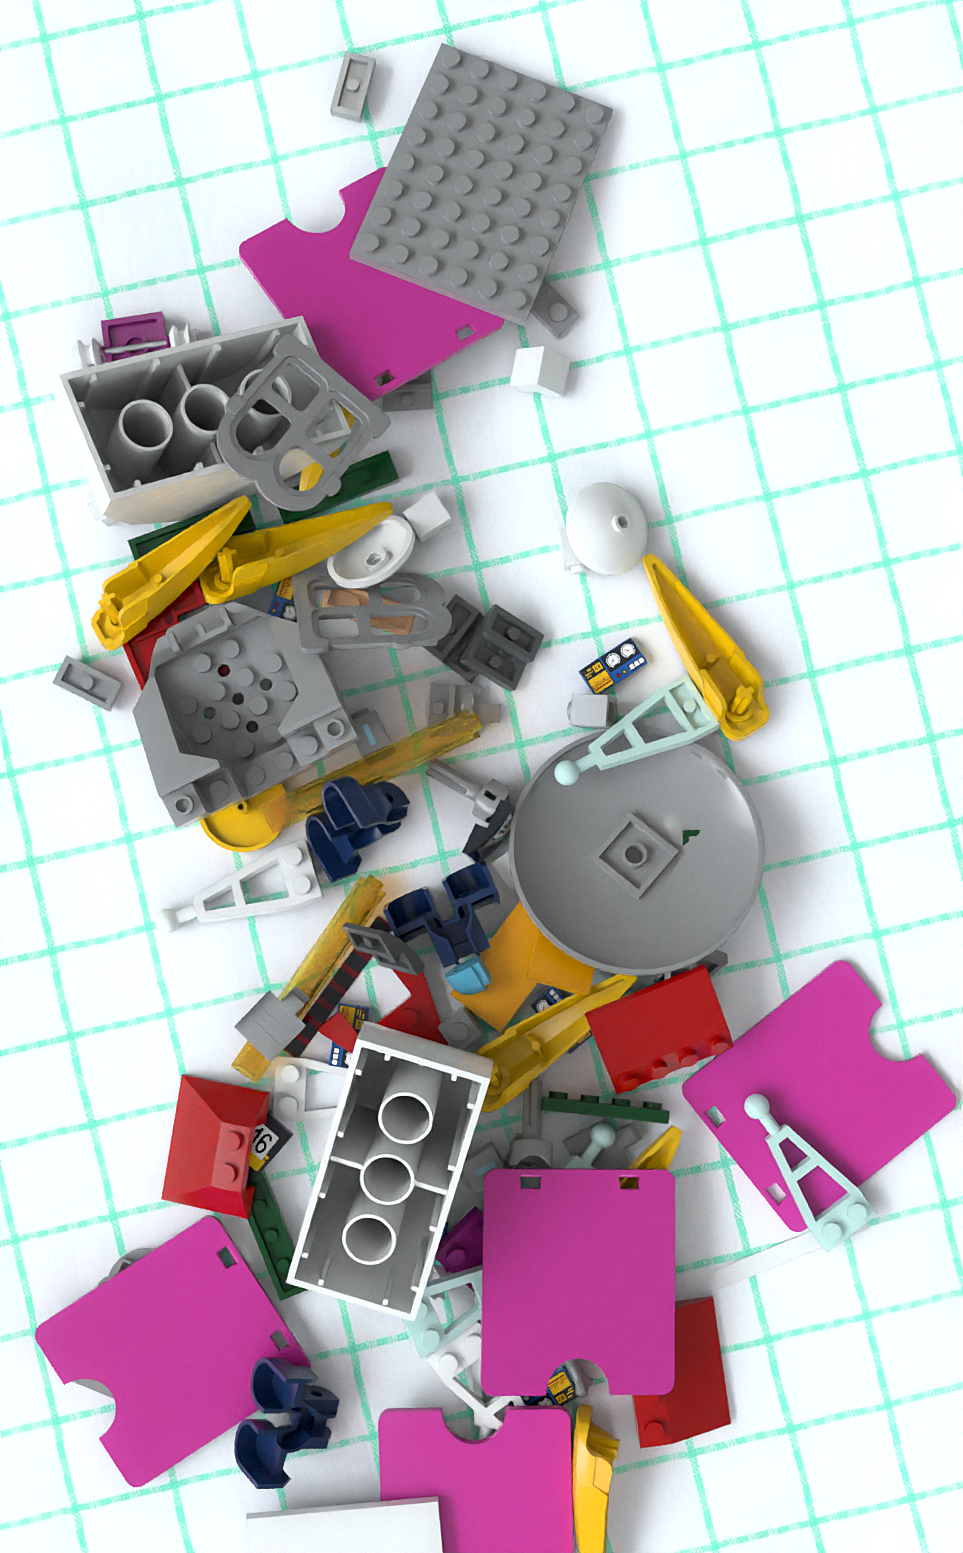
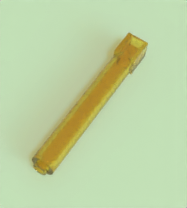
[260,709,484,834]
[230,874,386,1084]

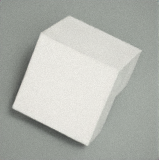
[510,346,570,398]

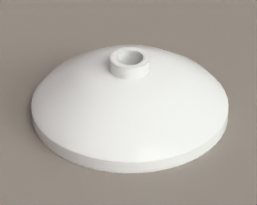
[566,482,648,576]
[327,515,415,589]

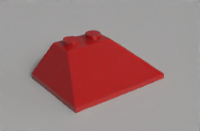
[161,1074,270,1219]

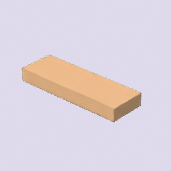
[320,589,416,635]

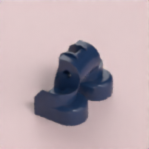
[305,776,410,883]
[383,861,500,968]
[234,1357,340,1489]

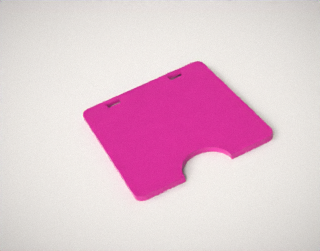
[239,167,505,402]
[682,960,956,1232]
[480,1168,675,1396]
[35,1215,311,1487]
[378,1405,573,1553]

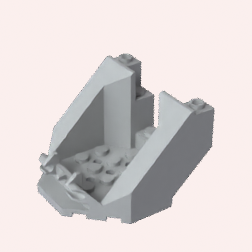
[132,601,361,828]

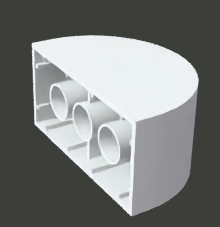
[286,1021,493,1322]

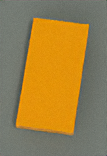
[450,901,538,1033]
[526,929,595,997]

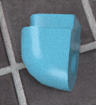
[445,955,492,995]

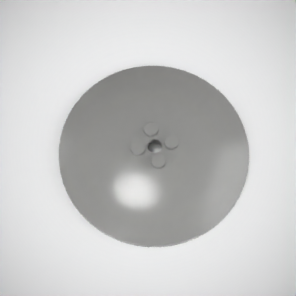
[509,727,765,976]

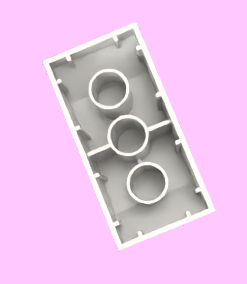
[52,316,352,525]

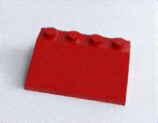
[585,964,734,1094]
[631,1296,731,1449]

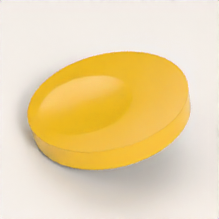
[200,783,289,852]

